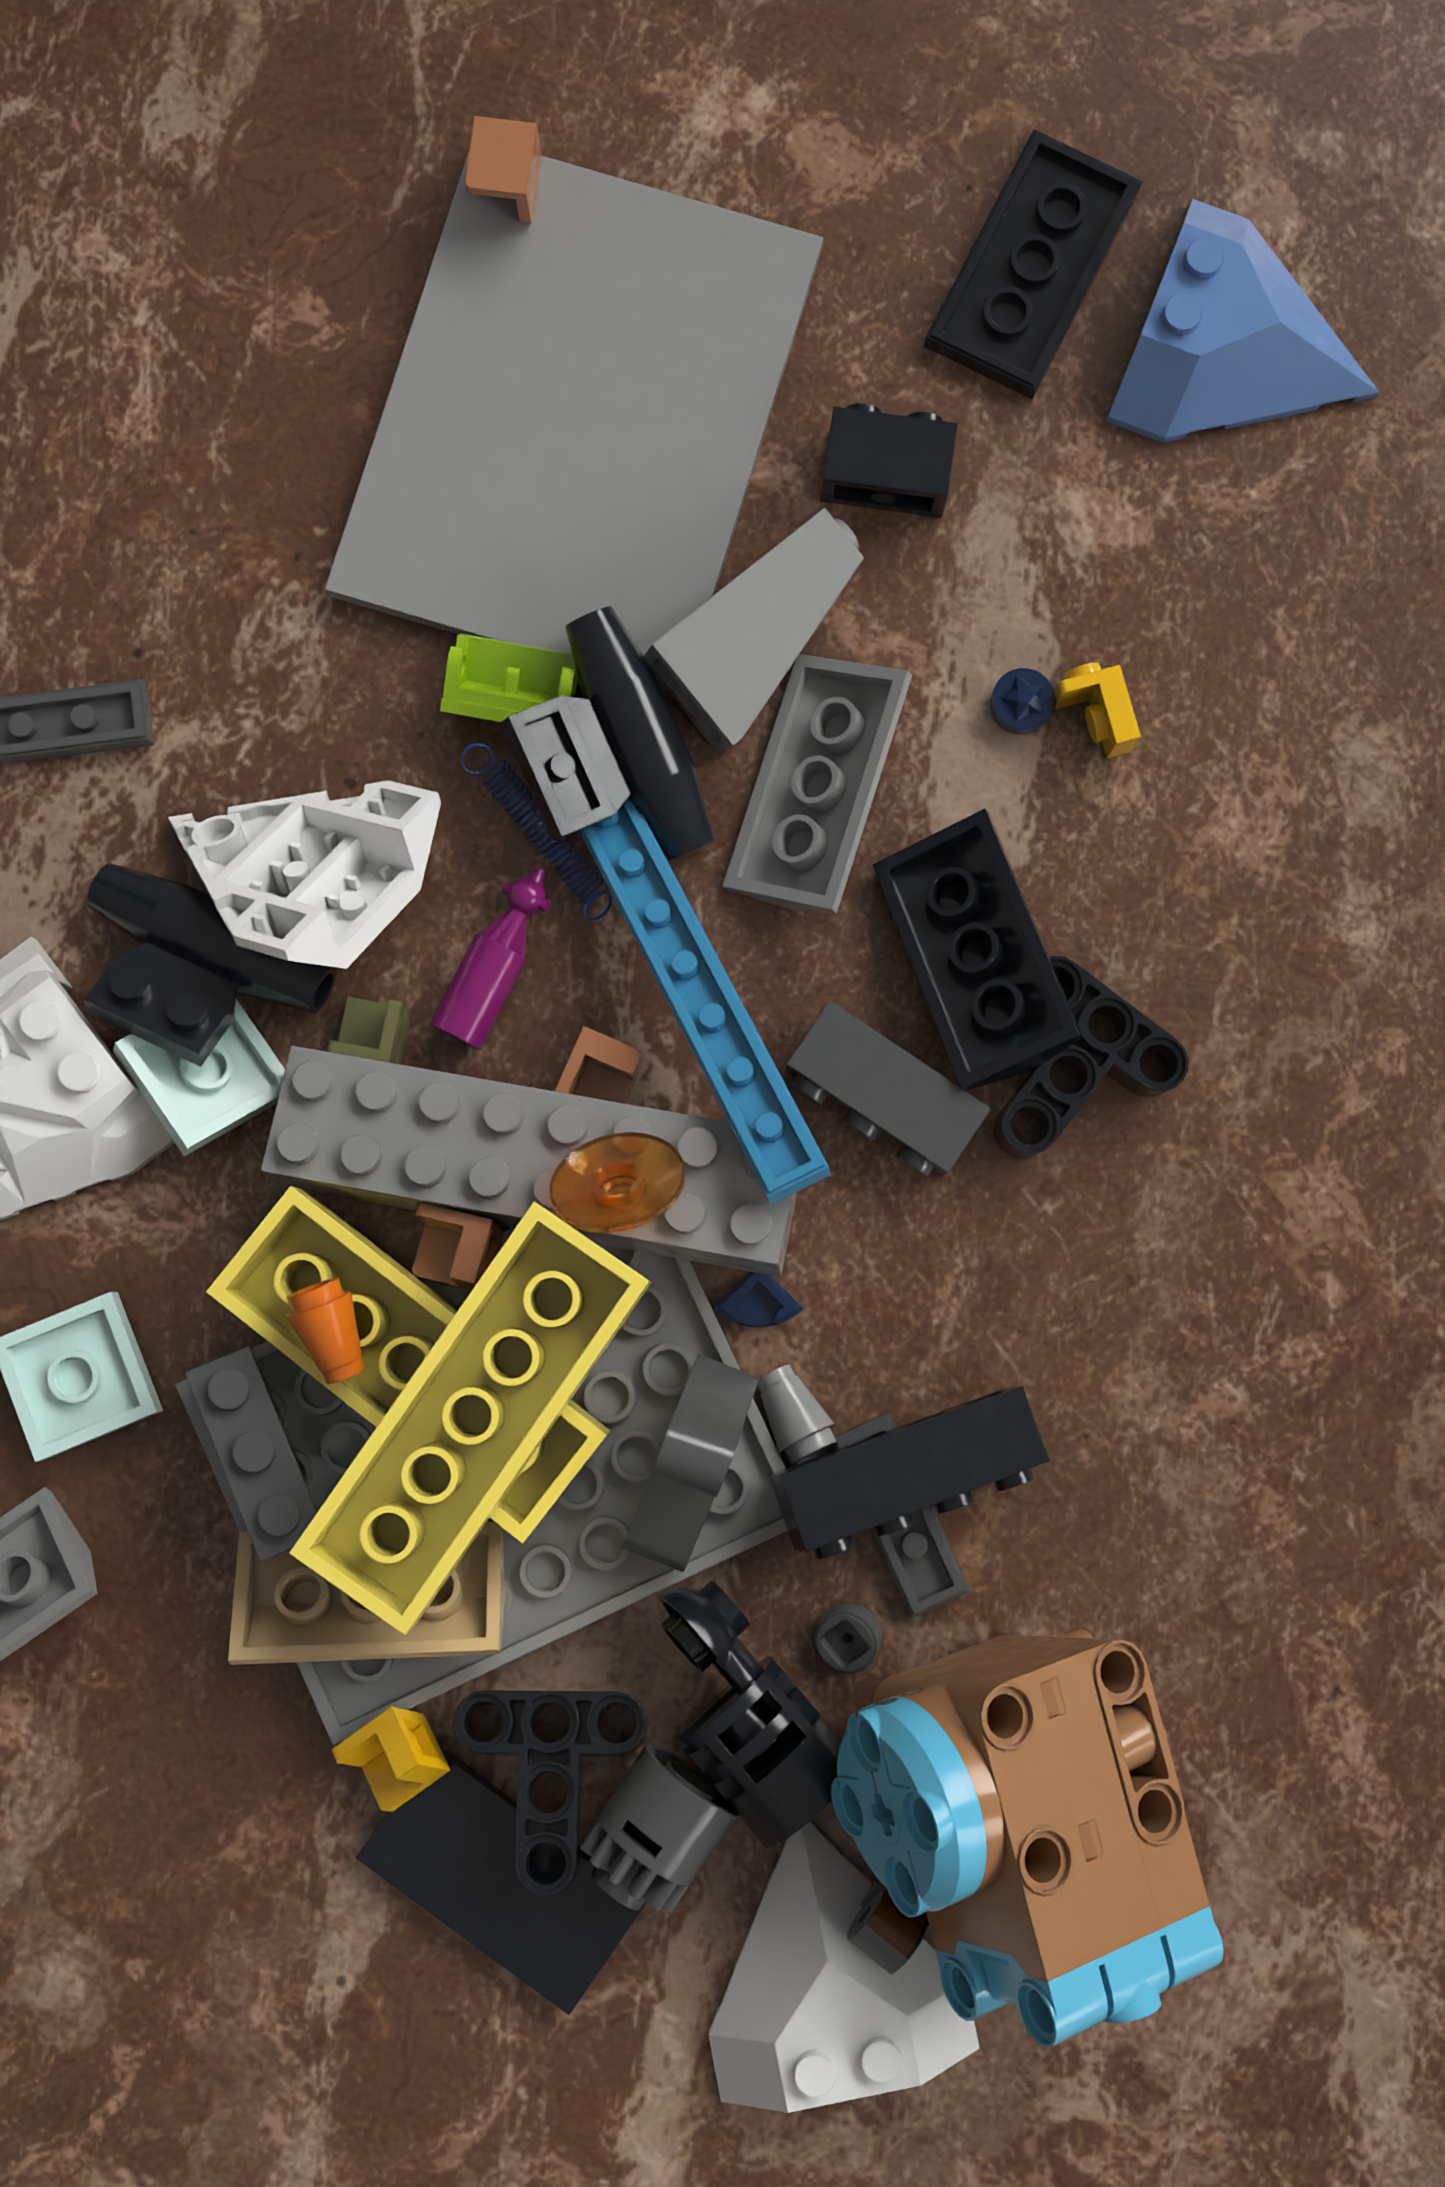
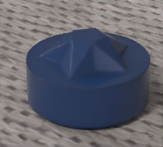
[990,668,1055,735]

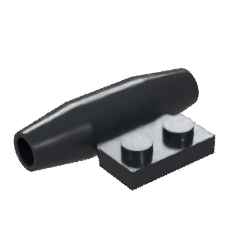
[501,606,714,861]
[84,863,336,1067]

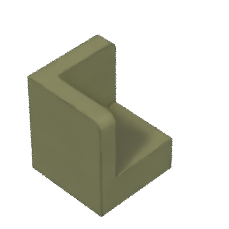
[326,996,413,1065]

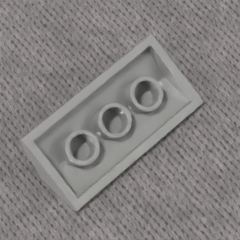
[722,654,912,914]
[0,1487,98,1661]

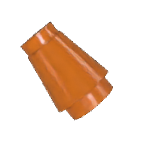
[286,1277,365,1384]

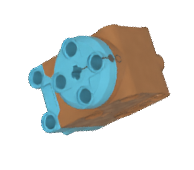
[831,1628,1224,2047]

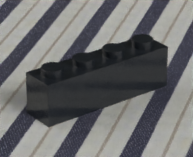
[769,1386,1050,1559]

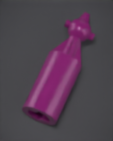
[429,867,551,1050]

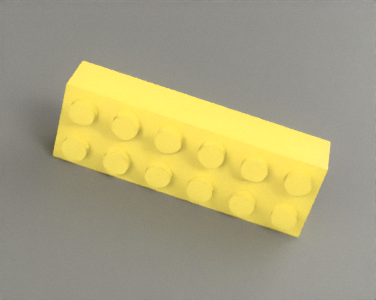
[206,1186,611,1544]
[289,1201,651,1635]

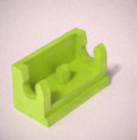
[440,633,579,722]

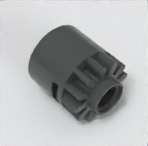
[579,1743,737,1913]

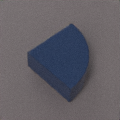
[713,1272,803,1327]

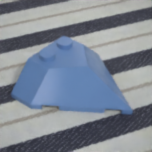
[1106,198,1380,443]

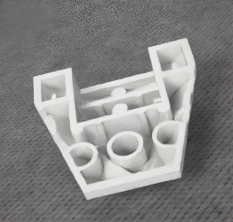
[0,937,175,1220]

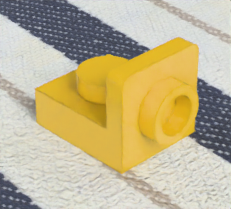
[1054,663,1141,759]

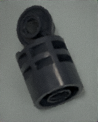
[658,1581,842,1848]

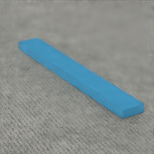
[579,798,831,1205]

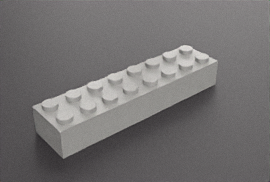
[261,1046,797,1277]

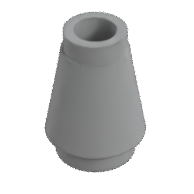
[757,1364,837,1466]

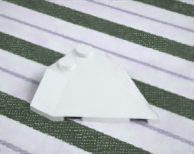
[168,781,441,969]
[708,1820,980,2113]

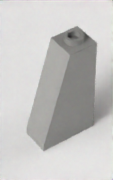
[644,508,864,757]

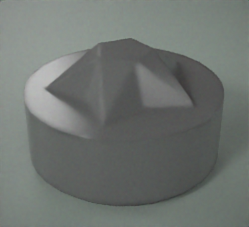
[814,1603,882,1673]

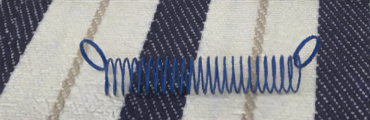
[460,743,612,921]

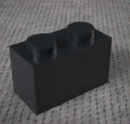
[820,403,958,518]

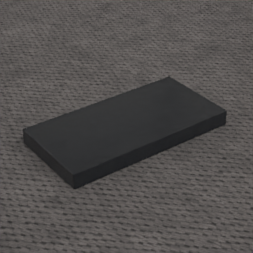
[924,129,1143,399]
[356,1747,646,2015]

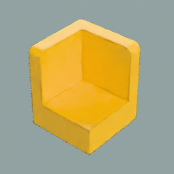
[331,1706,450,1812]

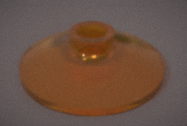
[549,1132,685,1233]

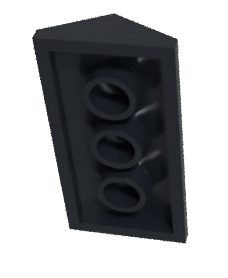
[873,808,1083,1091]

